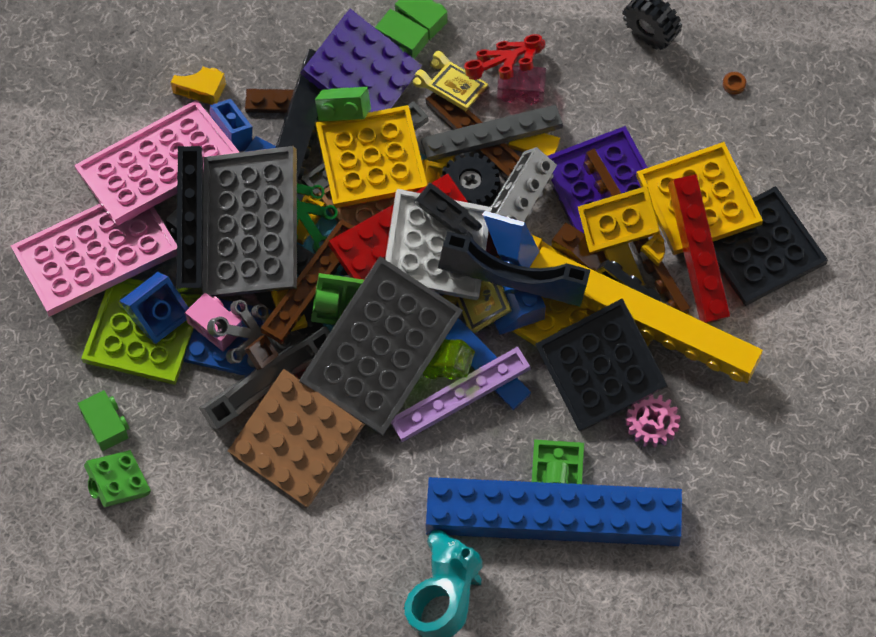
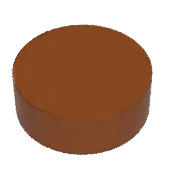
[723,72,746,95]

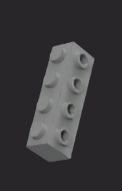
[488,147,557,233]

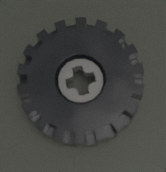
[622,0,682,50]
[441,153,500,207]

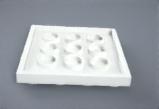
[385,189,492,300]

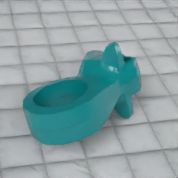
[404,530,483,637]

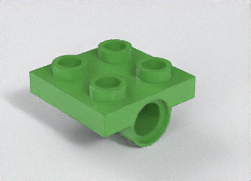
[311,273,364,325]
[532,440,584,484]
[84,450,151,507]

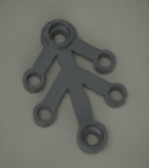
[207,300,292,368]

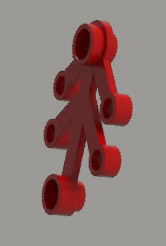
[464,34,546,80]

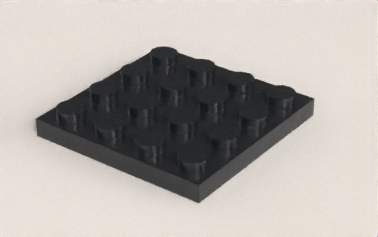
[713,186,828,306]
[535,298,668,432]

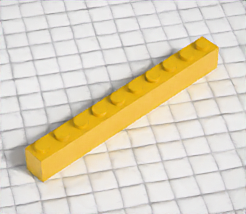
[530,246,763,384]

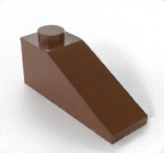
[551,222,607,272]

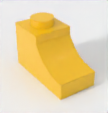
[171,67,226,105]

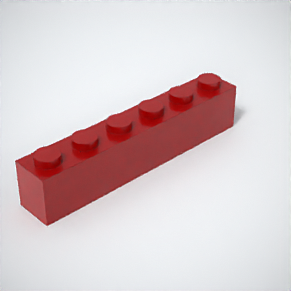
[668,174,731,323]

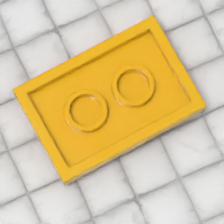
[578,186,661,254]

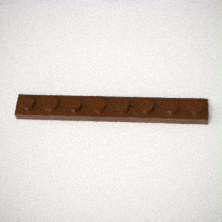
[583,148,690,314]

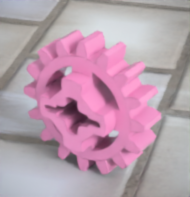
[626,395,680,448]

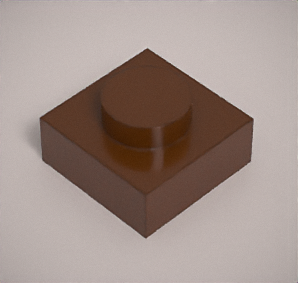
[244,335,279,370]

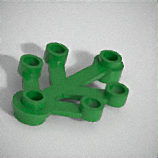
[297,183,338,254]

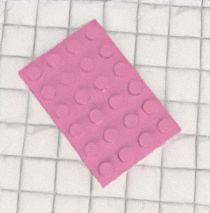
[74,100,240,226]
[11,204,177,317]

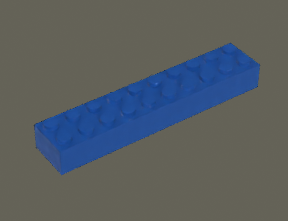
[426,477,682,546]

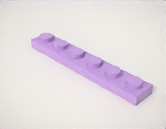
[391,347,531,442]

